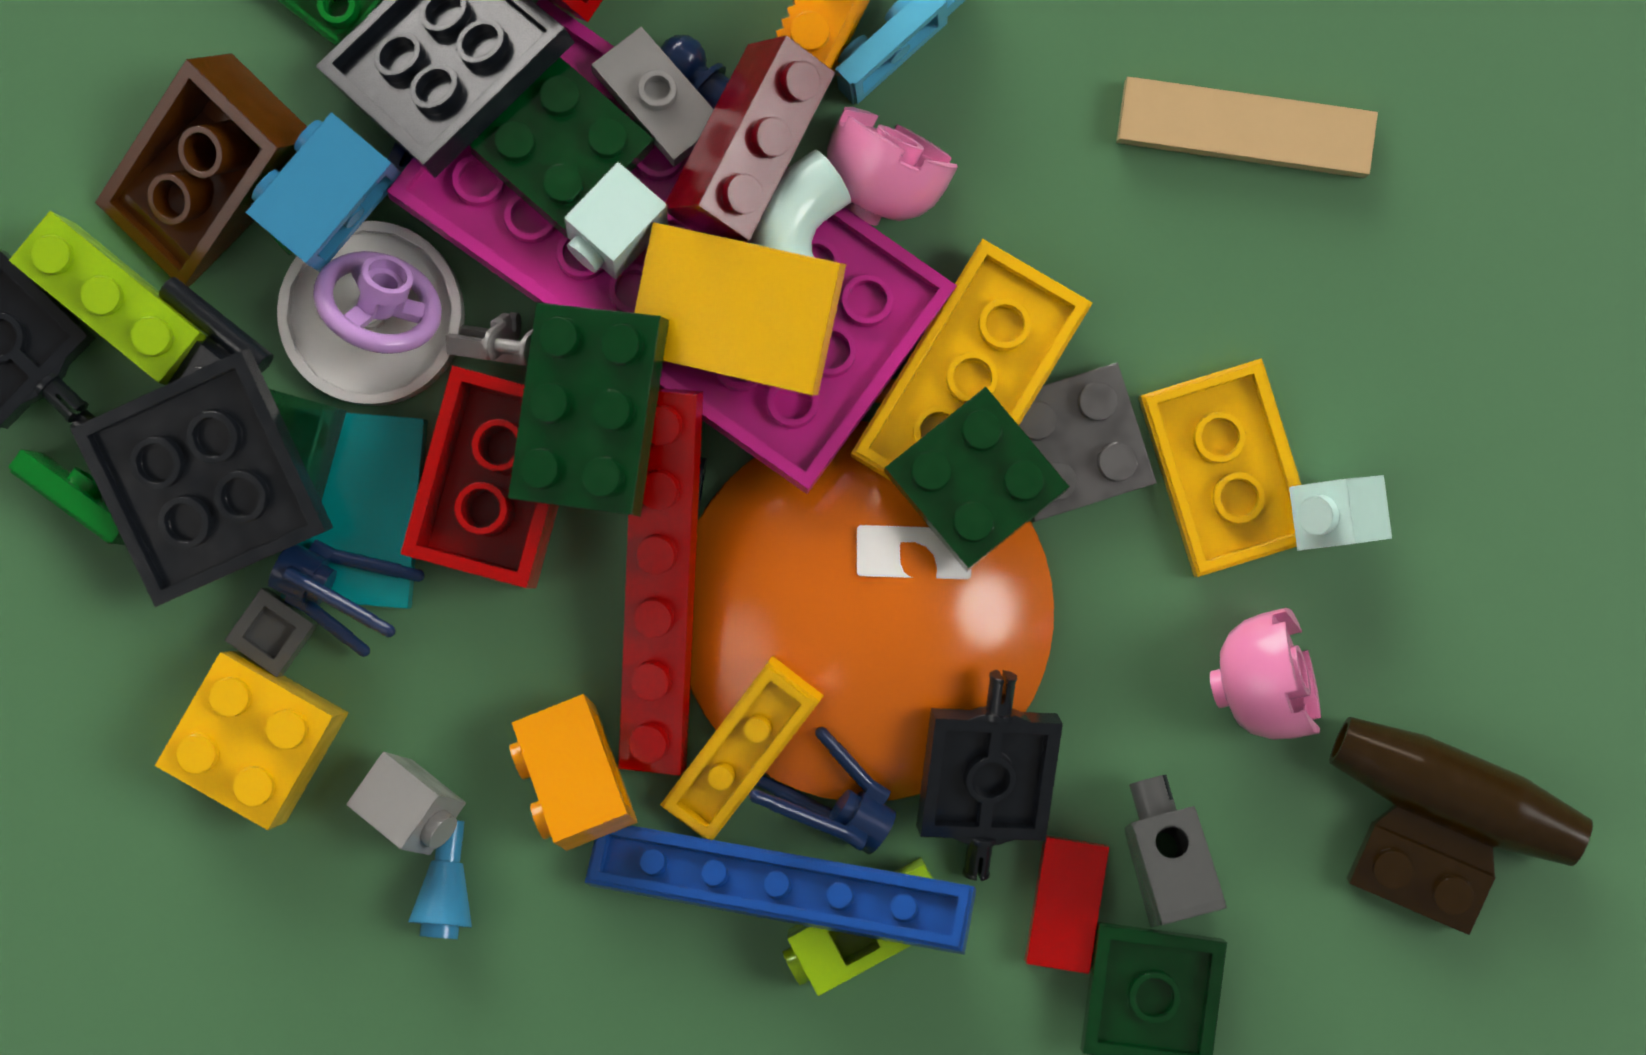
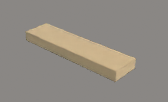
[1116,76,1378,178]

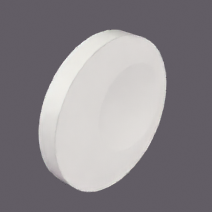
[277,221,465,406]

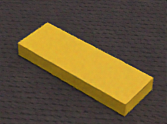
[660,656,824,840]

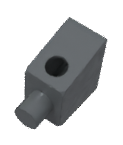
[1124,775,1227,928]

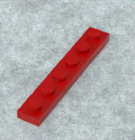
[618,388,703,776]

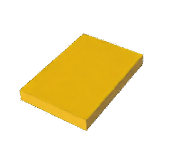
[634,222,846,395]
[1138,358,1302,577]

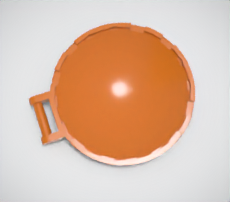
[690,379,1054,801]

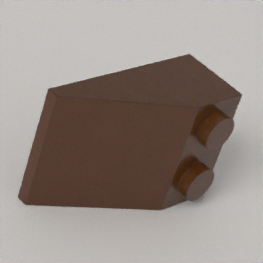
[95,53,307,287]

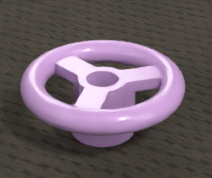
[313,251,442,354]

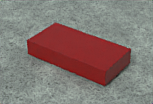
[1024,835,1109,974]

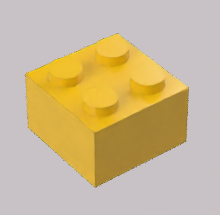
[155,650,349,830]

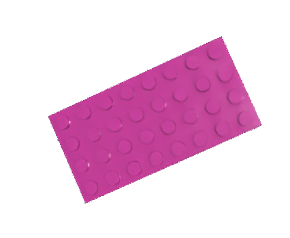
[387,0,957,494]

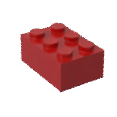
[400,365,559,589]

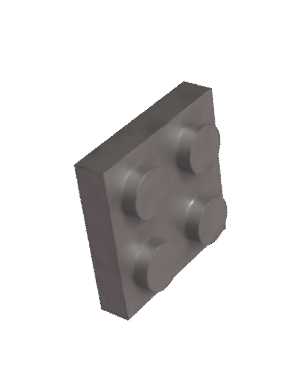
[1019,362,1157,522]

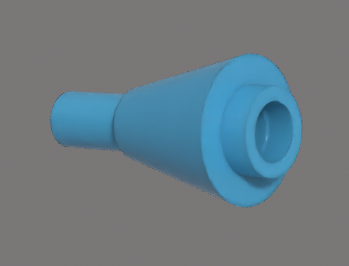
[408,820,472,940]

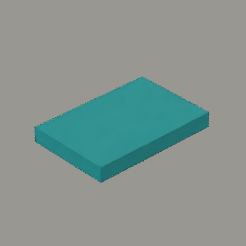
[281,409,428,609]

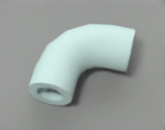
[748,149,851,257]

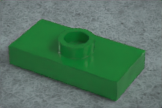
[8,449,125,545]

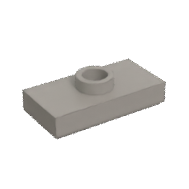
[591,26,714,167]

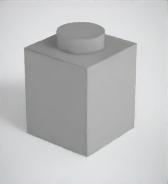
[346,751,466,855]

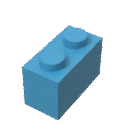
[245,112,402,272]

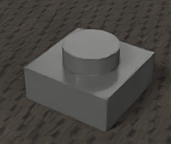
[224,588,319,677]

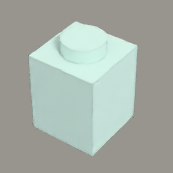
[564,162,668,280]
[1289,475,1392,551]

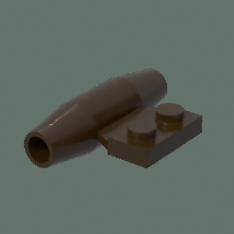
[1329,717,1593,935]

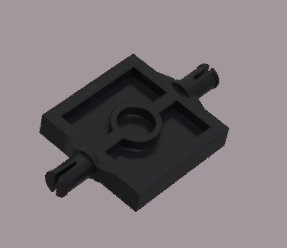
[0,249,96,429]
[916,670,1063,881]

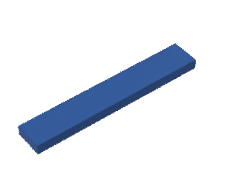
[585,826,976,955]

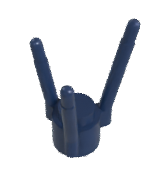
[268,539,425,657]
[749,727,896,855]

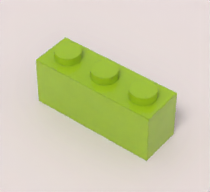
[9,211,208,385]

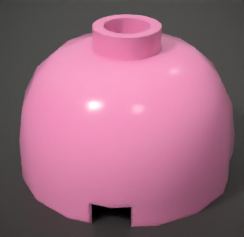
[827,107,958,226]
[1210,608,1321,740]

